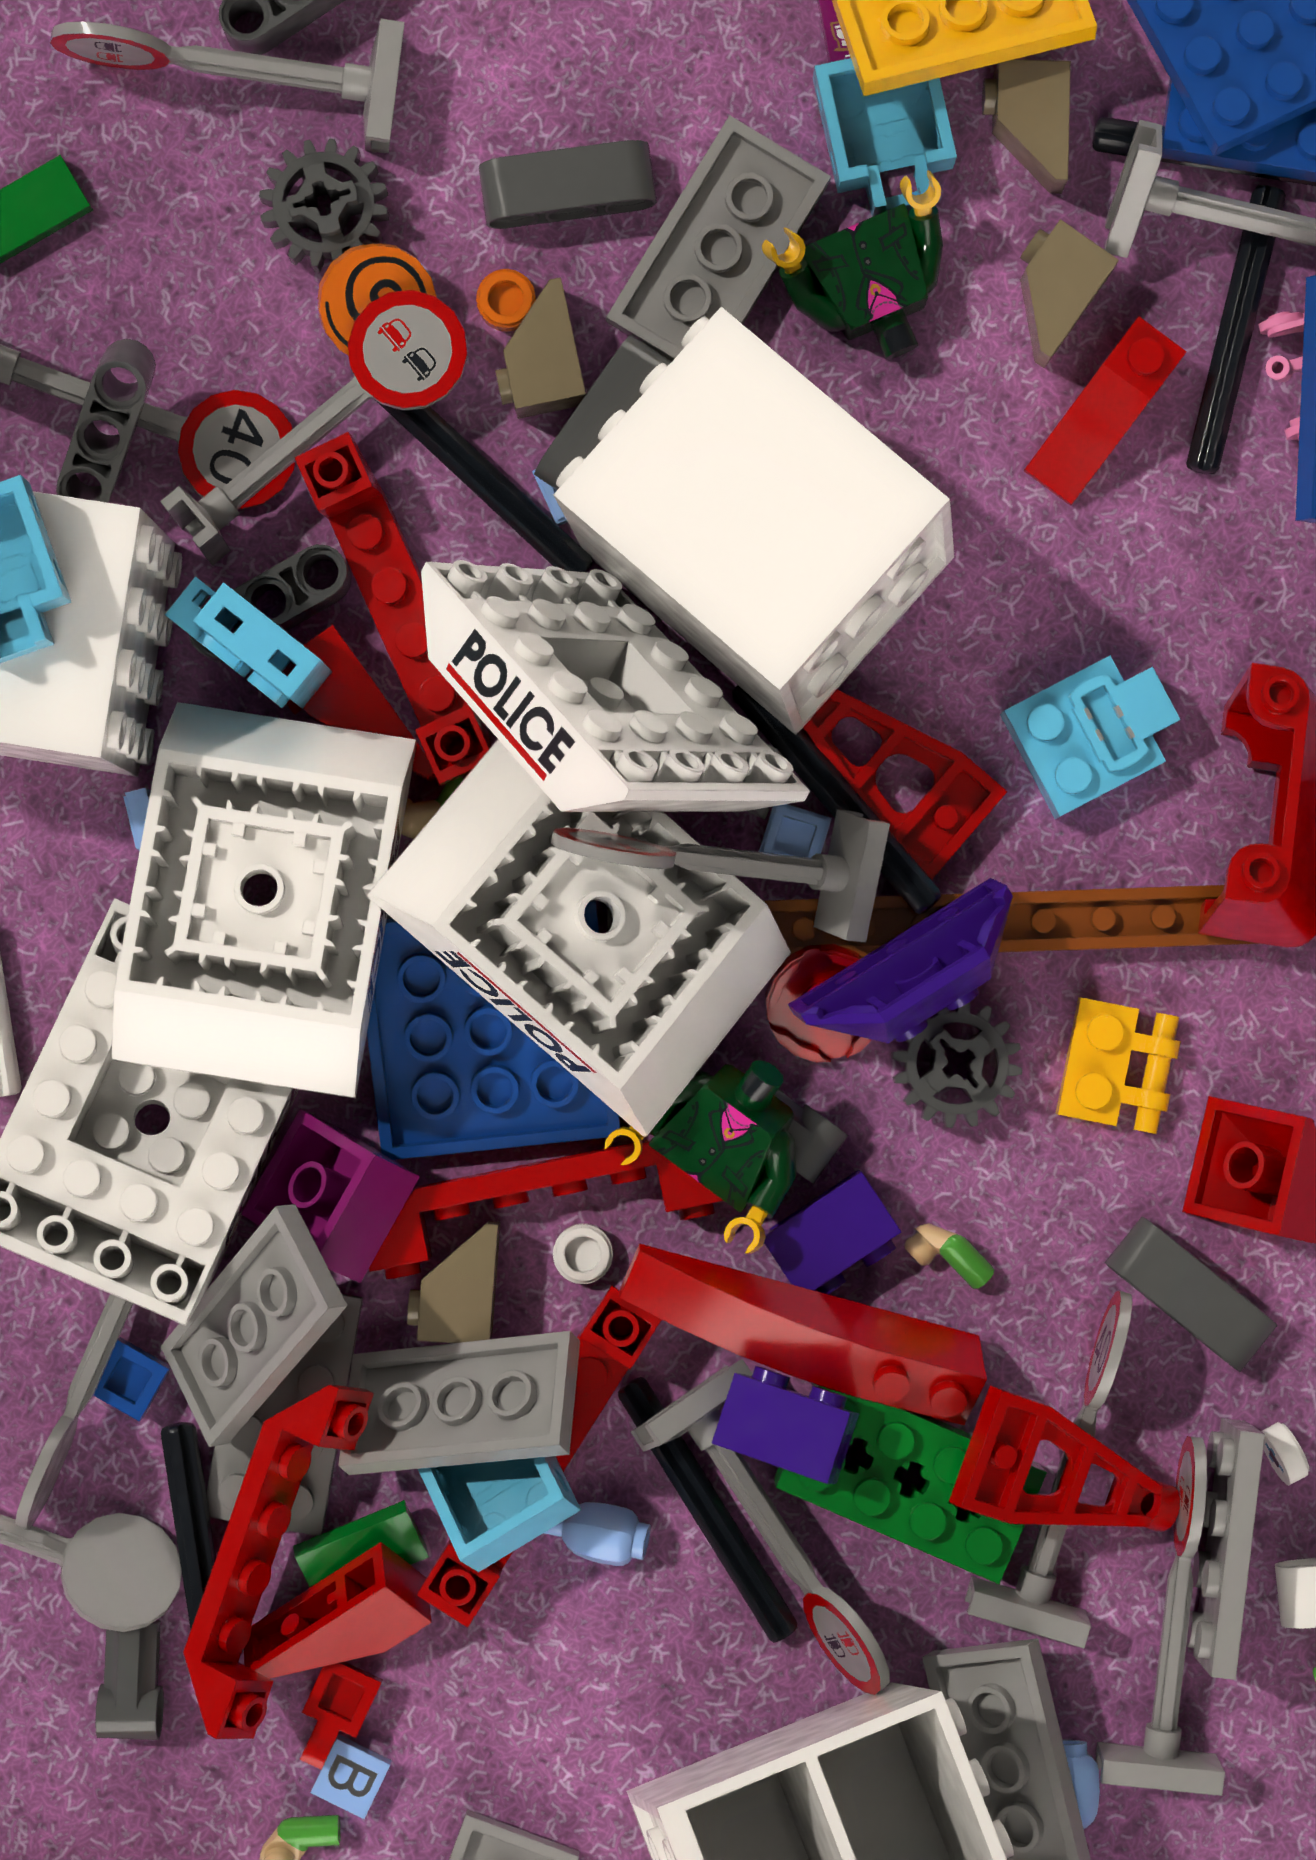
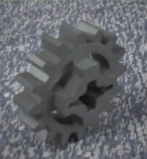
[259,138,390,272]
[891,1003,1022,1128]

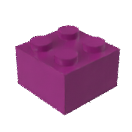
[241,1108,420,1283]

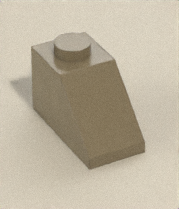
[982,60,1071,194]
[1020,219,1119,368]
[495,277,586,419]
[407,1221,501,1343]

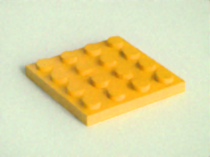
[832,0,1097,96]

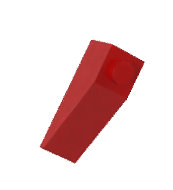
[1024,316,1187,506]
[282,624,436,782]
[243,1542,432,1679]

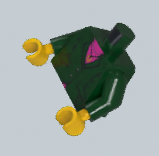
[762,170,943,360]
[605,1060,796,1254]

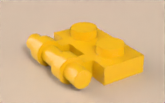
[1056,997,1181,1134]

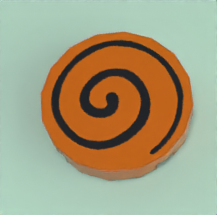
[317,243,436,356]

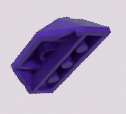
[788,878,1013,1043]

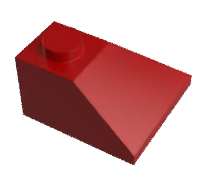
[1182,1096,1316,1244]

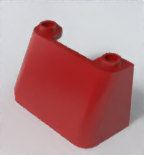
[1198,663,1316,948]

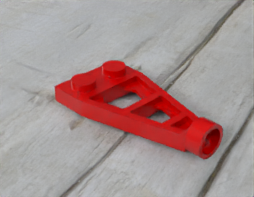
[802,689,1008,880]
[949,1385,1180,1532]

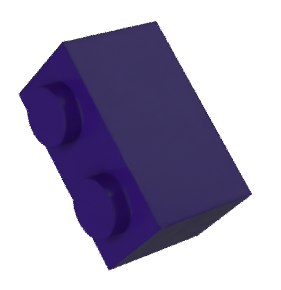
[764,1170,901,1294]
[712,1366,859,1484]

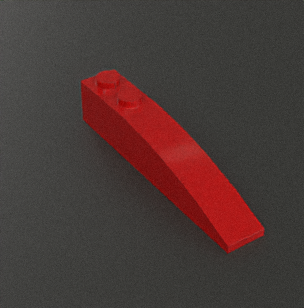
[619,1243,987,1425]

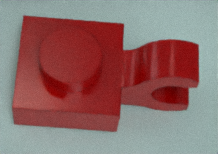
[300,1662,383,1770]

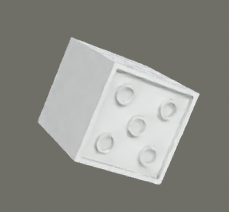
[553,307,954,735]
[0,491,182,777]
[626,1682,1014,1860]

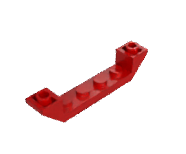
[294,432,492,786]
[369,1139,724,1279]
[417,1285,662,1628]
[183,1384,374,1739]

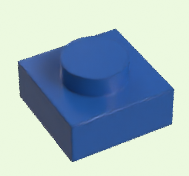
[94,1337,171,1421]

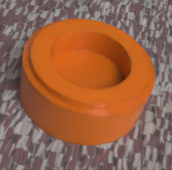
[476,269,536,332]

